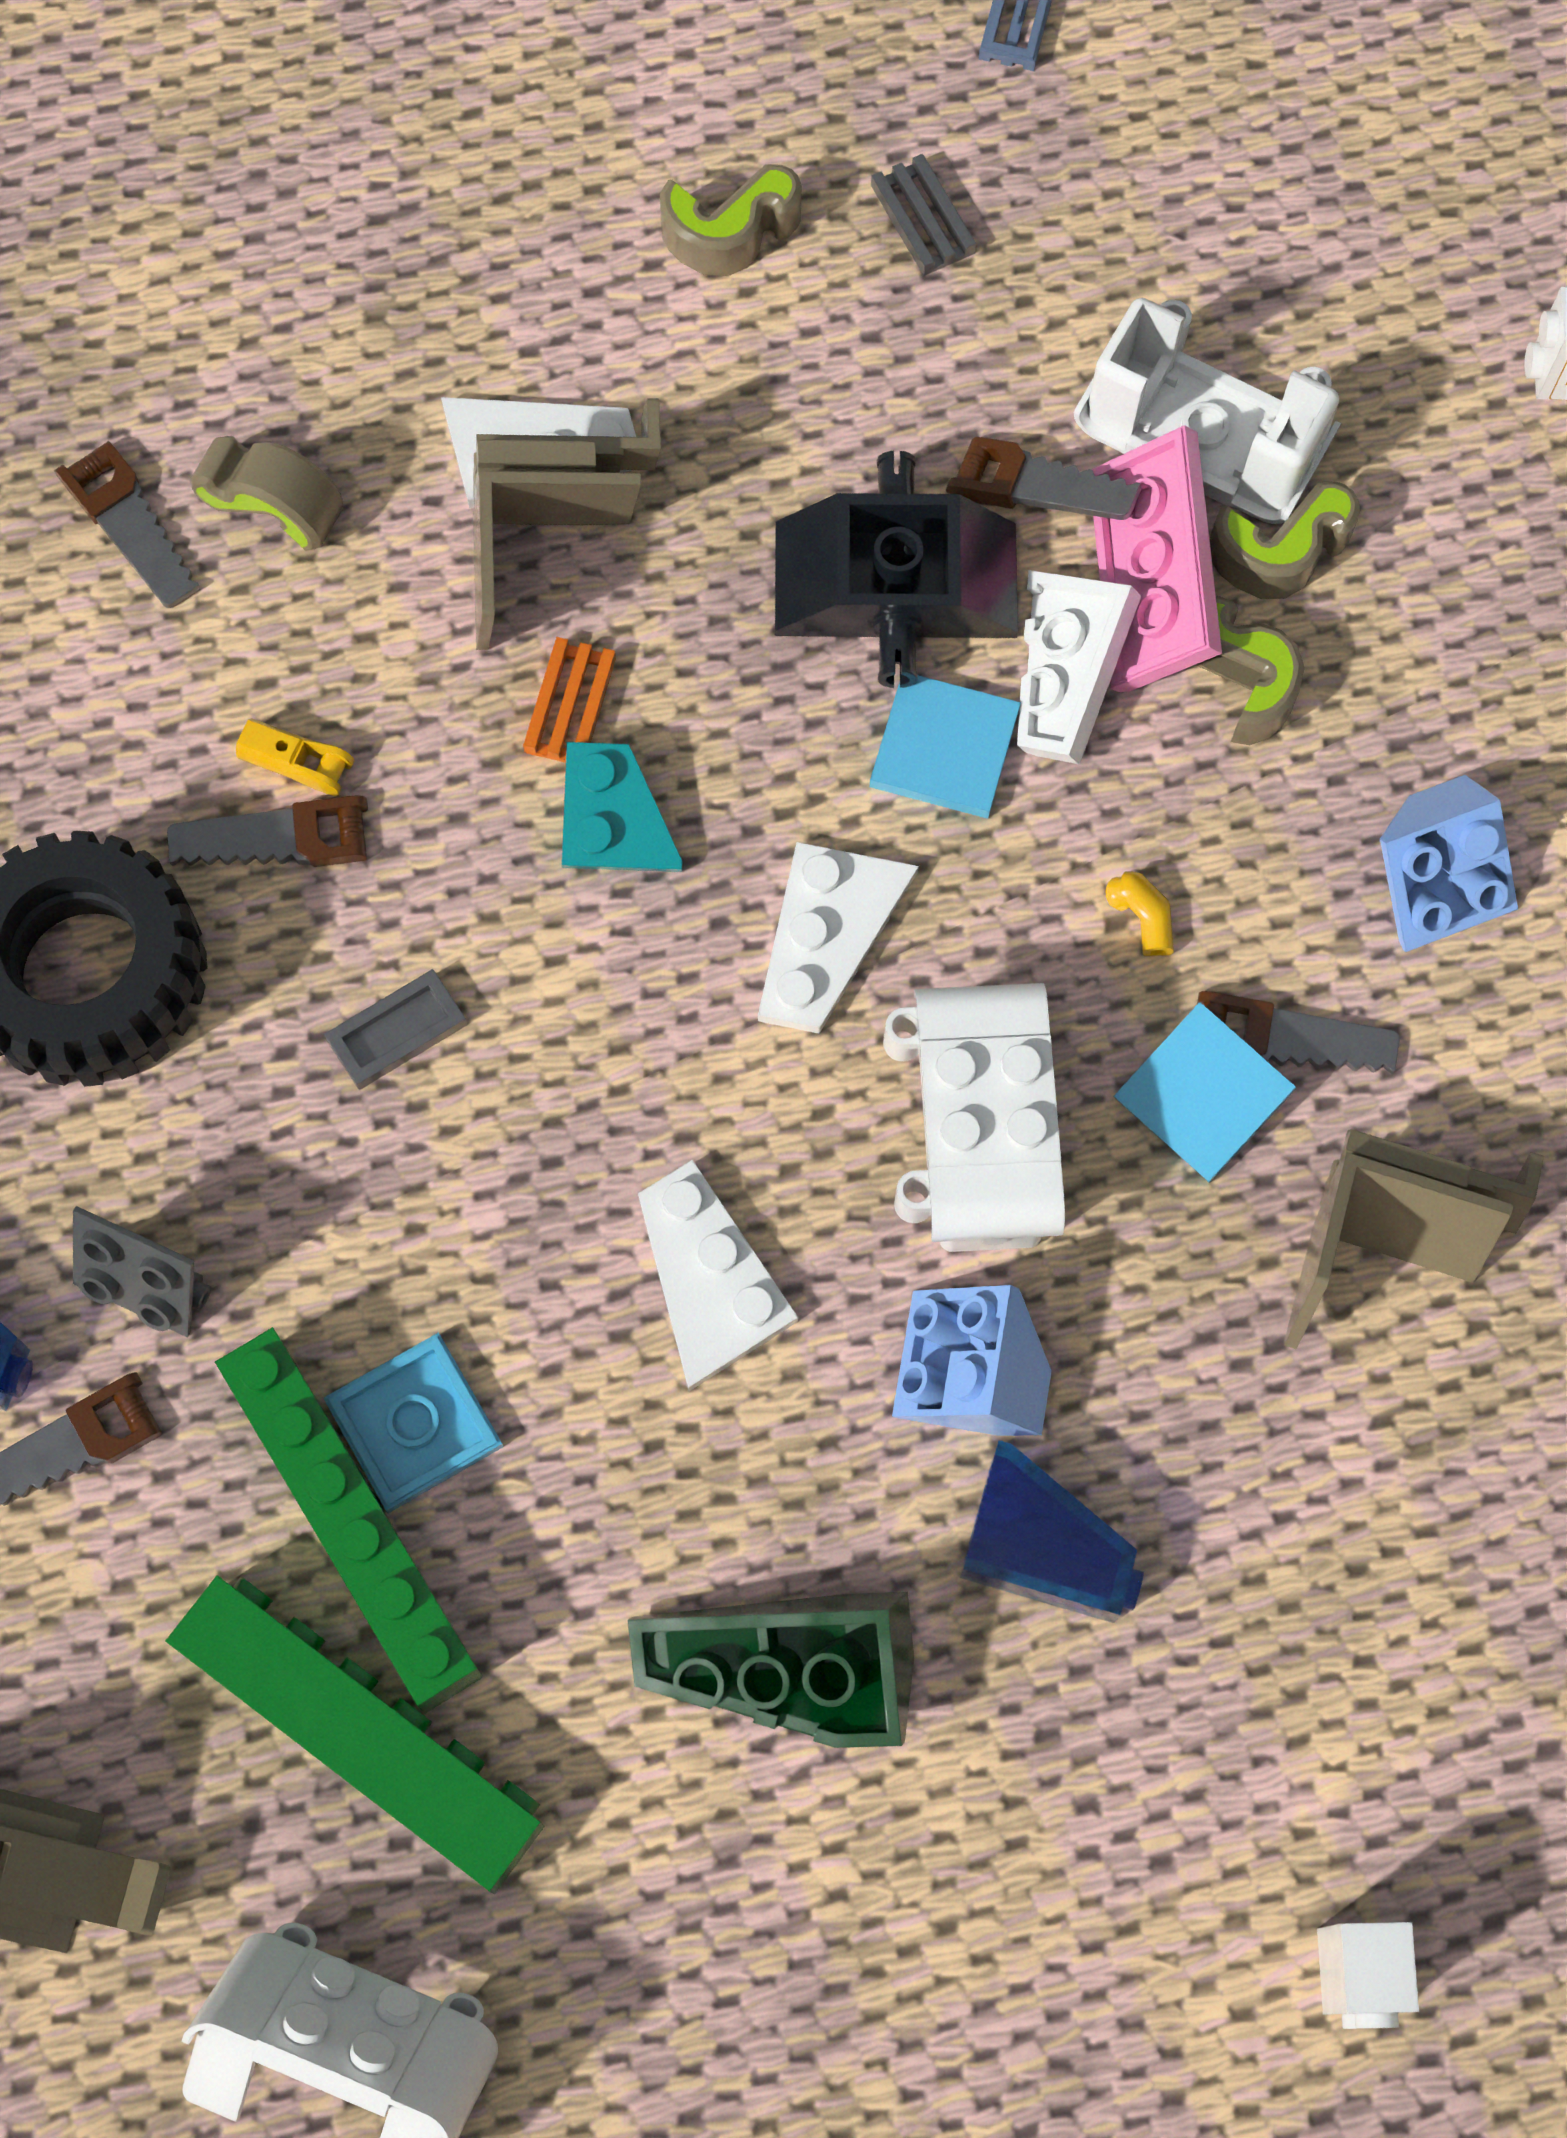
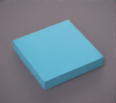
[869,675,1021,819]
[1114,1002,1296,1183]
[323,1332,504,1513]

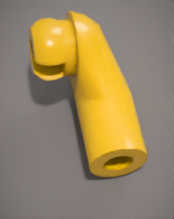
[1105,871,1174,956]

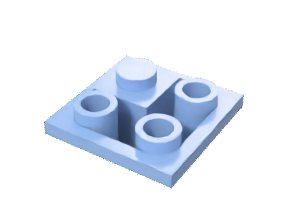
[1380,775,1518,952]
[892,1285,1052,1436]

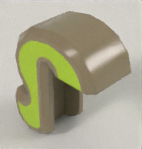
[660,164,802,276]
[190,436,343,551]
[1209,481,1360,599]
[1196,596,1305,745]

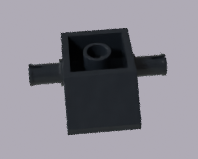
[775,451,1018,688]

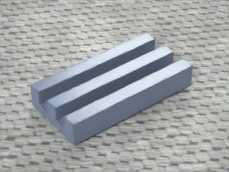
[979,0,1052,71]

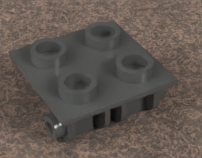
[73,1206,211,1338]

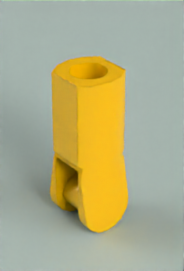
[236,718,355,797]

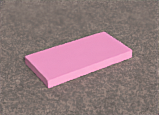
[1091,425,1222,692]

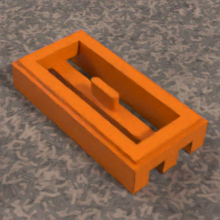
[523,637,616,763]

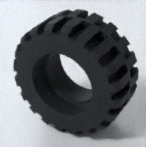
[0,831,208,1087]

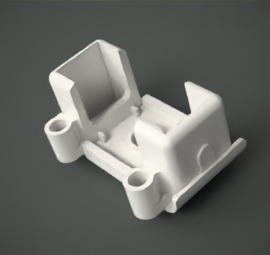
[1074,298,1342,524]
[883,983,1065,1252]
[182,1923,498,2138]

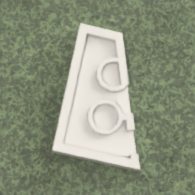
[441,397,636,509]
[1017,570,1141,764]
[758,842,919,1033]
[638,1160,798,1391]

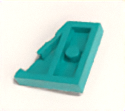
[562,742,683,872]

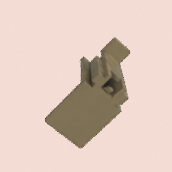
[473,398,661,650]
[1284,1129,1544,1349]
[0,1789,171,1953]

